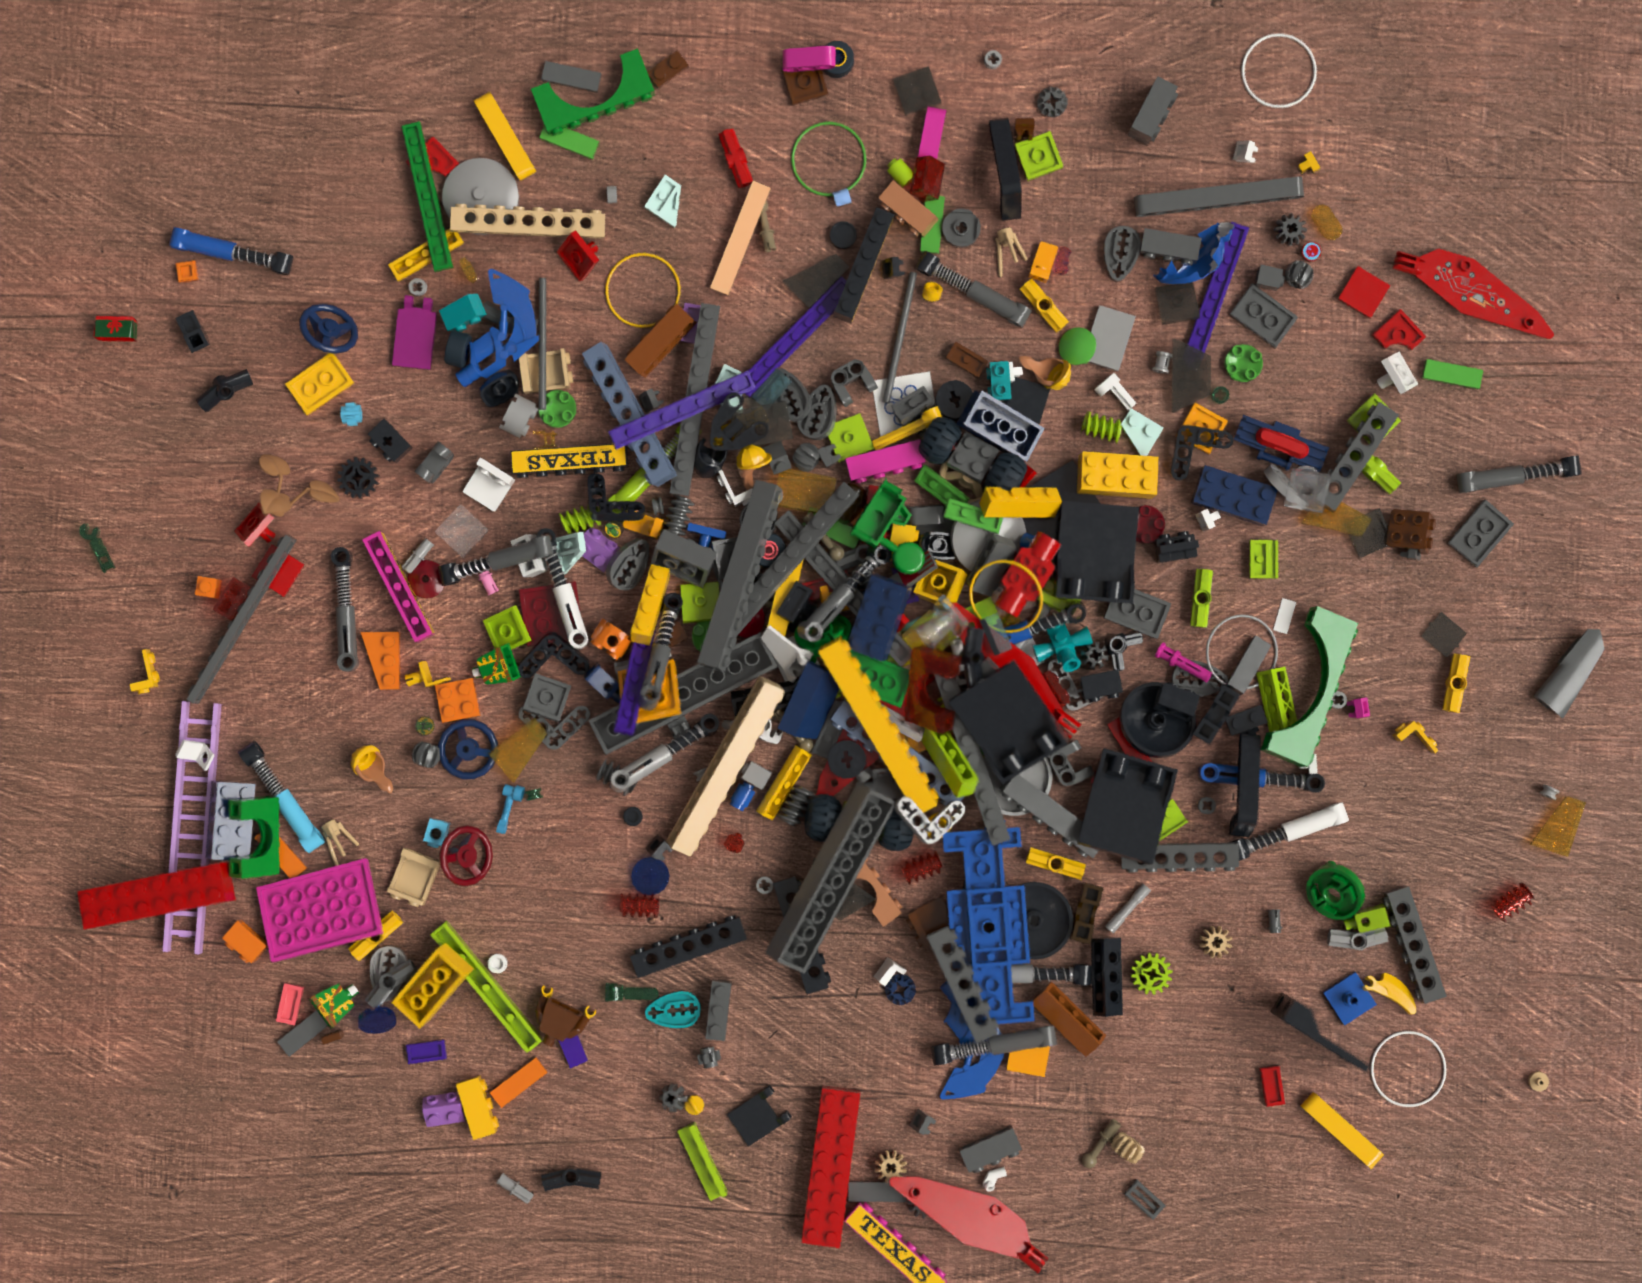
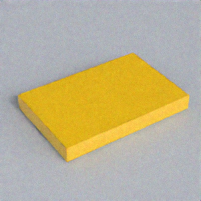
[285,353,354,416]

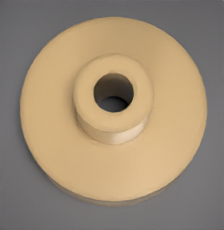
[1528,1071,1549,1091]

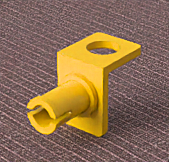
[405,661,451,687]

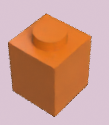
[195,576,222,599]

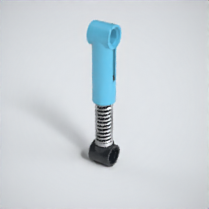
[238,740,325,853]

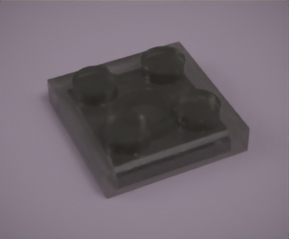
[893,66,941,116]

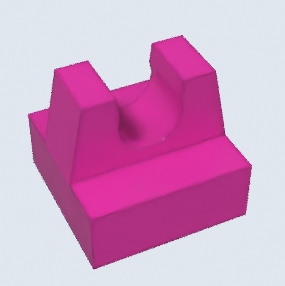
[1347,697,1370,718]

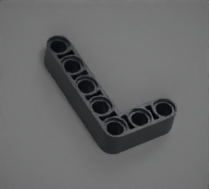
[989,118,1022,221]
[1229,733,1261,837]

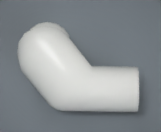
[983,1167,1007,1192]

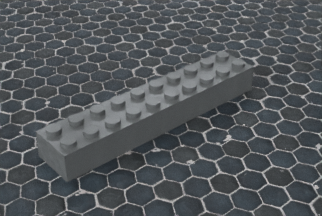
[588,633,778,755]
[765,781,896,974]

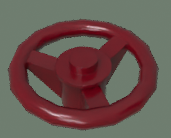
[439,825,493,887]

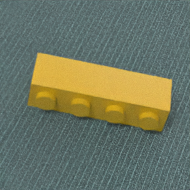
[979,487,1062,518]
[631,564,670,646]

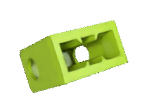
[1344,904,1390,933]

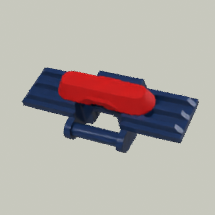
[1233,415,1329,473]

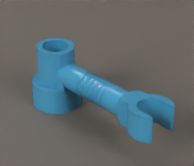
[496,784,525,834]

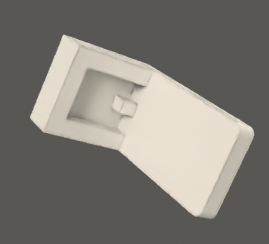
[717,469,753,507]

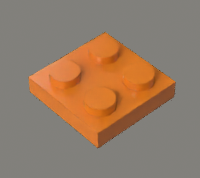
[435,678,481,723]

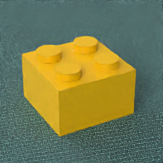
[913,560,968,610]

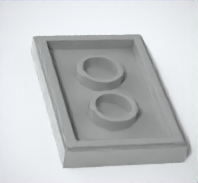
[1089,305,1136,371]

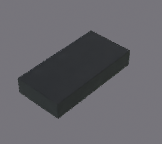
[776,581,813,624]

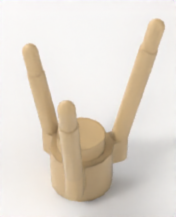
[995,228,1027,277]
[321,819,359,866]

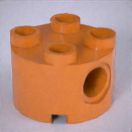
[590,618,632,660]

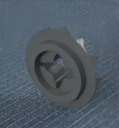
[1037,86,1068,117]

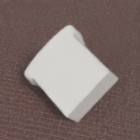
[874,957,907,986]

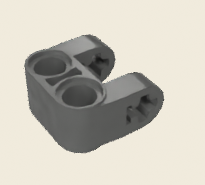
[831,359,878,407]
[414,442,454,483]
[1048,739,1095,786]

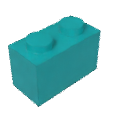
[439,294,487,332]

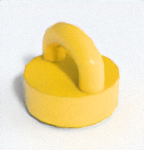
[922,282,943,302]
[685,1095,704,1115]

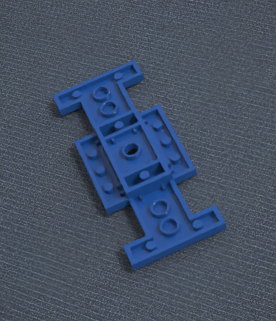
[943,827,1035,1027]

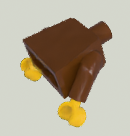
[535,985,596,1047]

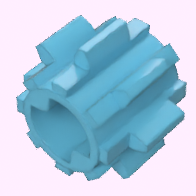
[341,402,363,426]

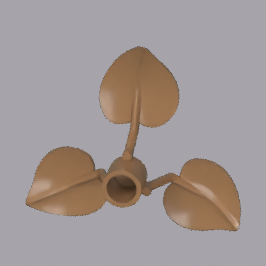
[259,454,340,517]

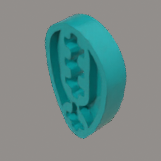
[645,990,701,1028]

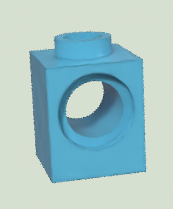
[423,818,451,848]

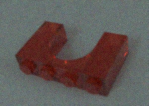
[904,644,962,734]

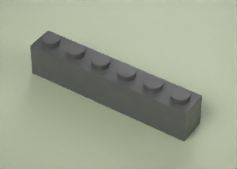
[999,774,1099,858]

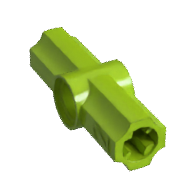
[1350,452,1401,495]
[1190,569,1213,628]

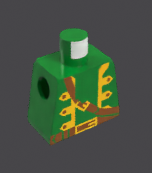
[472,643,521,684]
[309,984,359,1030]

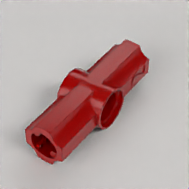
[718,128,753,188]

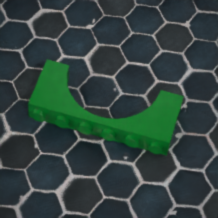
[531,48,655,136]

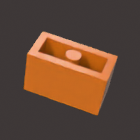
[222,920,268,963]

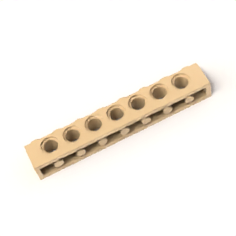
[450,204,605,239]

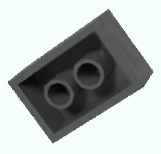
[1127,76,1178,146]
[650,529,717,588]

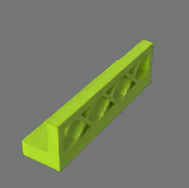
[1256,666,1297,732]
[677,1122,728,1201]

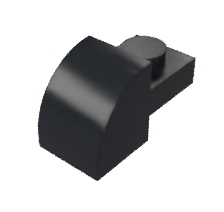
[175,310,210,353]

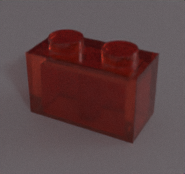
[909,155,945,202]

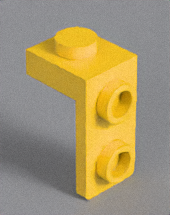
[130,649,160,695]
[1393,721,1438,753]

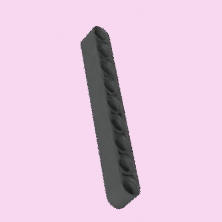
[1134,177,1304,217]

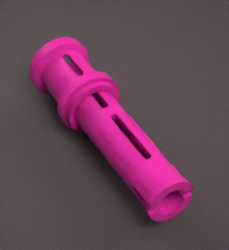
[1155,642,1212,683]

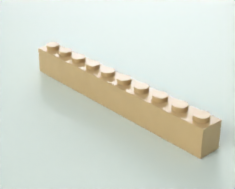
[666,676,784,857]

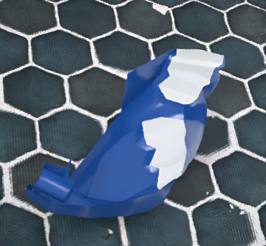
[1153,222,1234,284]

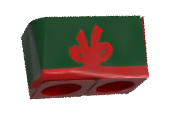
[93,316,137,342]

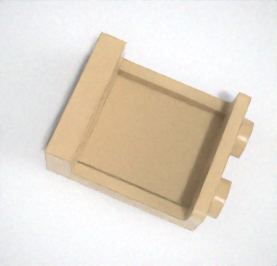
[519,348,573,394]
[386,848,440,907]

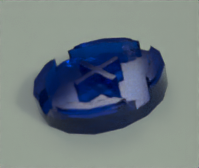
[631,857,670,895]
[358,1007,397,1034]

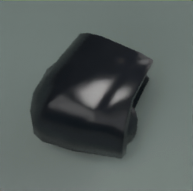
[694,438,728,479]

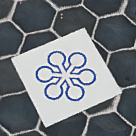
[873,372,936,436]

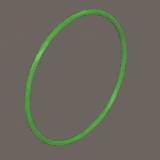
[791,122,866,196]

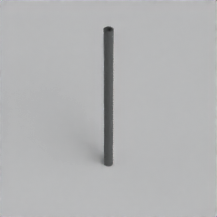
[882,272,917,404]
[539,278,546,410]

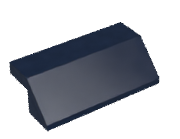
[778,660,840,739]

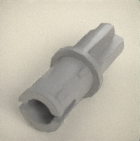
[402,538,434,573]
[496,1173,533,1204]

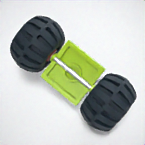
[804,794,915,851]

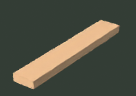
[710,181,771,295]

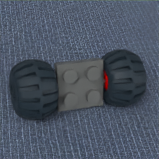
[919,417,1027,491]

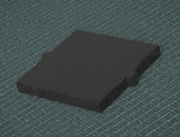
[1421,612,1467,658]

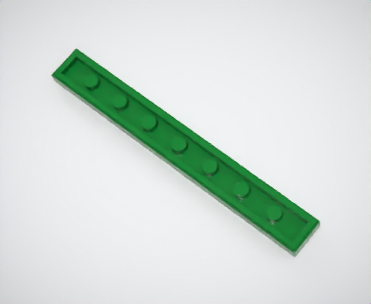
[401,121,454,272]

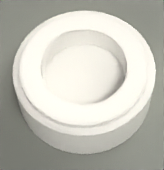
[488,954,508,973]

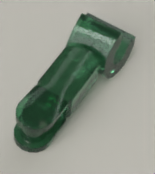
[79,523,116,573]
[605,983,659,1002]

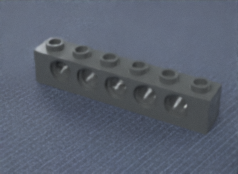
[1313,402,1399,513]
[1122,842,1239,872]
[1382,885,1447,1004]
[926,925,999,1044]

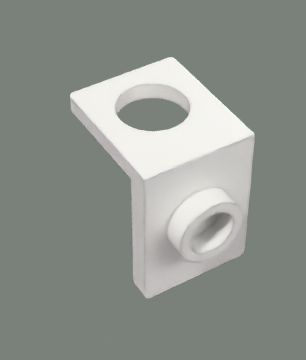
[175,740,215,771]

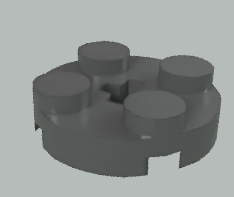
[942,208,981,248]

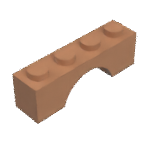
[856,859,902,927]

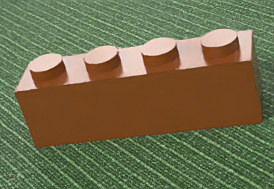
[624,303,698,378]
[1032,981,1107,1057]

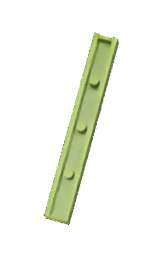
[430,921,543,1053]

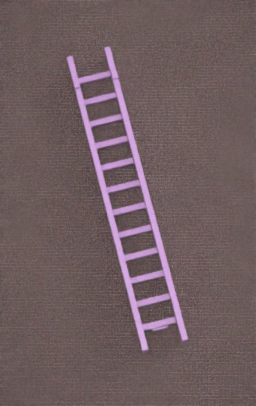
[163,701,221,954]

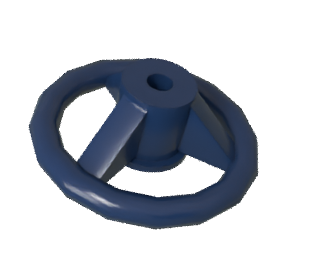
[299,303,358,354]
[438,719,498,779]

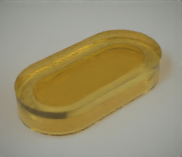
[1312,205,1342,241]

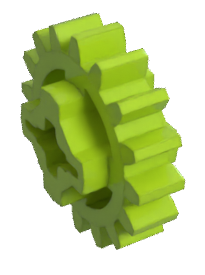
[1130,952,1173,995]

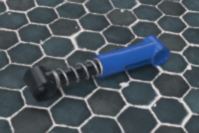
[169,227,294,276]
[997,601,1087,644]
[1198,763,1325,793]

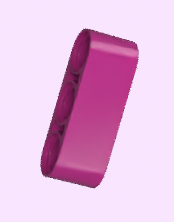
[782,46,836,72]
[917,106,946,164]

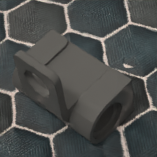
[891,386,935,438]
[864,768,905,801]

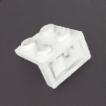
[463,457,515,512]

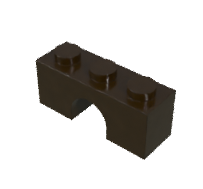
[1069,882,1104,944]

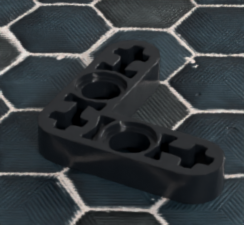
[1170,425,1233,480]
[587,473,645,521]
[518,632,590,678]

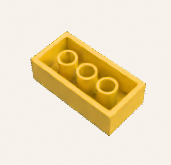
[1077,451,1158,499]
[391,943,474,1029]

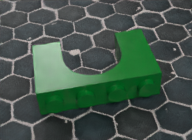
[229,796,280,879]

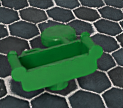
[850,478,925,575]

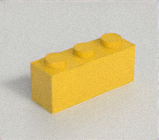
[456,1075,499,1140]

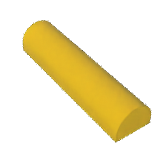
[388,228,464,282]
[756,745,812,821]

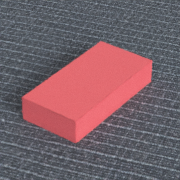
[276,983,304,1025]

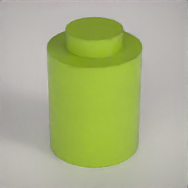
[887,158,916,188]

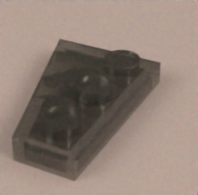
[782,254,849,309]

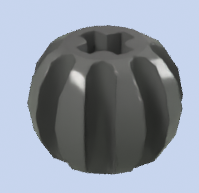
[1285,261,1314,289]
[792,443,821,472]
[1080,641,1109,670]
[411,741,440,768]
[659,1083,688,1112]

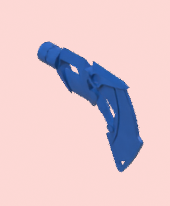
[456,269,539,387]
[940,981,1005,1099]

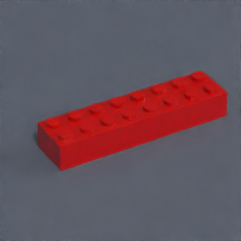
[77,862,236,930]
[801,1085,861,1248]

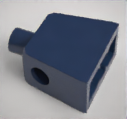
[584,662,621,703]

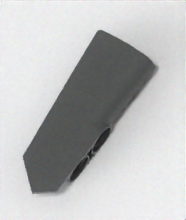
[898,505,954,535]
[1534,629,1604,718]

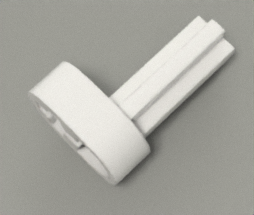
[1094,373,1136,410]

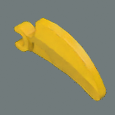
[1362,973,1416,1015]

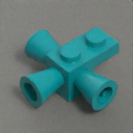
[1032,623,1093,672]

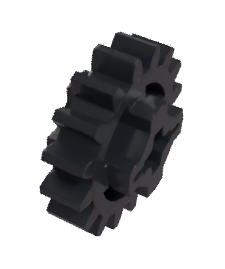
[337,457,380,499]

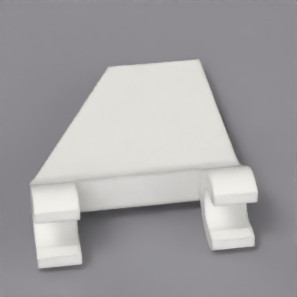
[761,625,813,683]

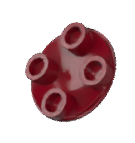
[1136,505,1165,544]

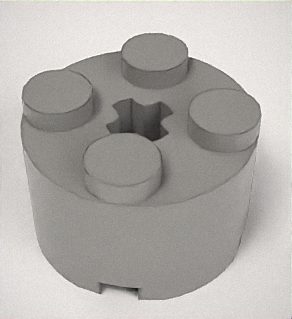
[499,394,538,438]

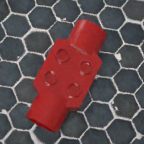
[994,531,1061,618]

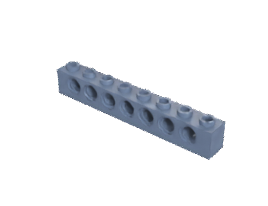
[582,342,677,487]
[830,699,965,809]

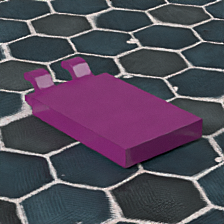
[392,295,437,370]

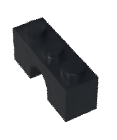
[1193,684,1242,744]

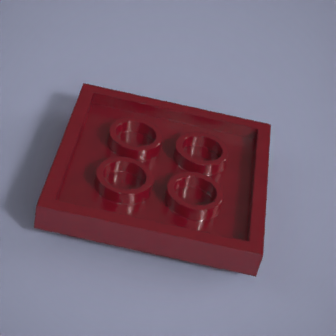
[519,581,584,647]

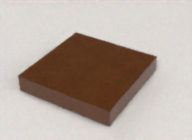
[781,68,829,106]

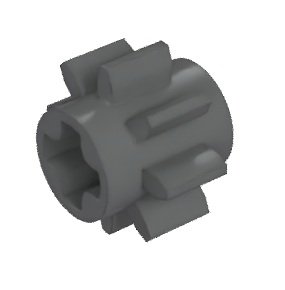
[697,1046,721,1069]

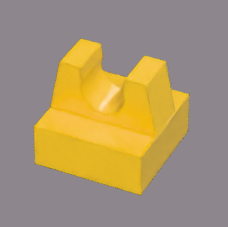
[1299,151,1320,173]

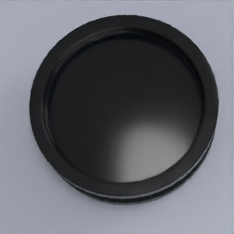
[830,221,857,249]

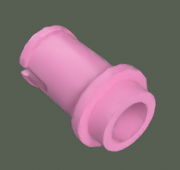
[478,571,499,596]

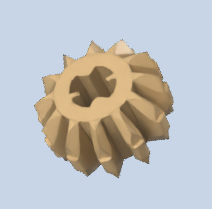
[1200,926,1232,958]
[1111,1132,1145,1164]
[875,1150,907,1183]

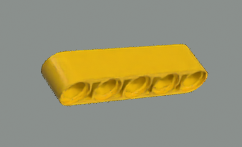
[474,91,536,181]
[767,559,804,637]
[1301,1092,1384,1169]

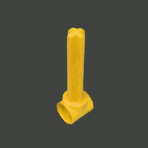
[872,406,942,450]

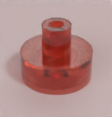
[724,833,745,853]

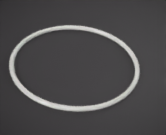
[1242,34,1317,108]
[1371,1031,1446,1107]

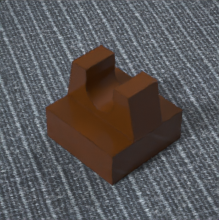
[1014,118,1035,140]

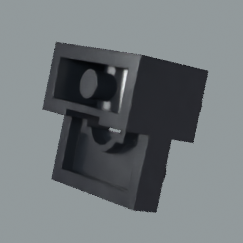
[1154,531,1199,563]

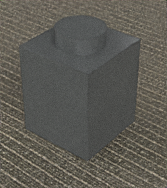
[1254,265,1285,291]
[763,440,792,475]

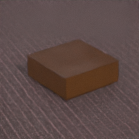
[321,1030,345,1045]

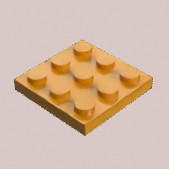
[618,659,681,723]

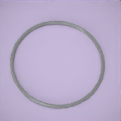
[1206,614,1278,690]

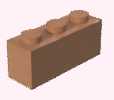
[879,181,938,237]

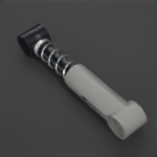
[610,714,719,792]
[967,964,1092,985]

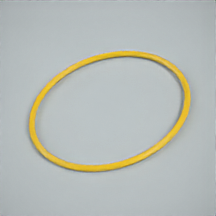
[605,253,680,328]
[969,560,1043,633]

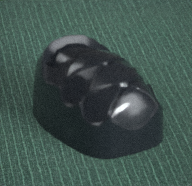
[478,370,519,407]
[918,531,956,560]

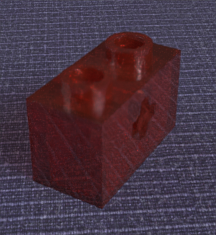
[213,577,251,620]

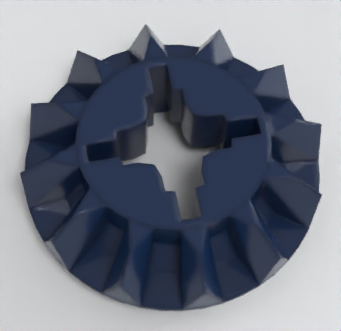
[885,974,916,1005]

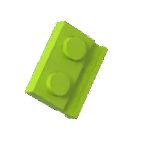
[1249,540,1278,579]
[1159,799,1188,841]

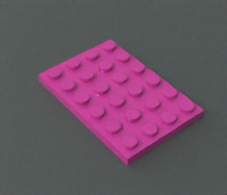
[256,858,384,963]

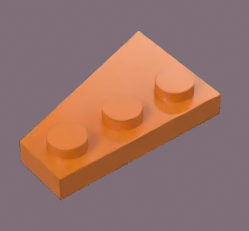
[361,632,400,690]

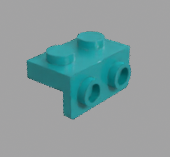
[986,361,1011,401]

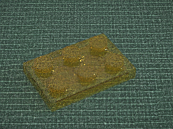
[777,469,837,514]

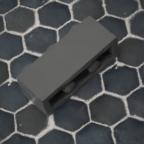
[1140,228,1202,266]
[966,533,1017,597]
[706,979,732,1041]
[959,1125,1022,1173]

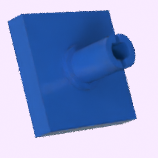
[1322,972,1377,1026]

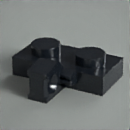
[1225,705,1268,736]

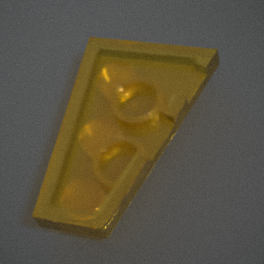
[1302,502,1372,537]
[489,718,547,783]
[1530,796,1586,857]

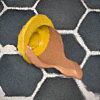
[1019,356,1071,390]
[736,445,772,490]
[351,745,393,794]

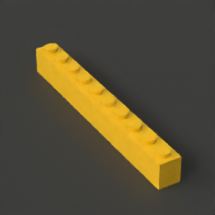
[819,636,939,813]

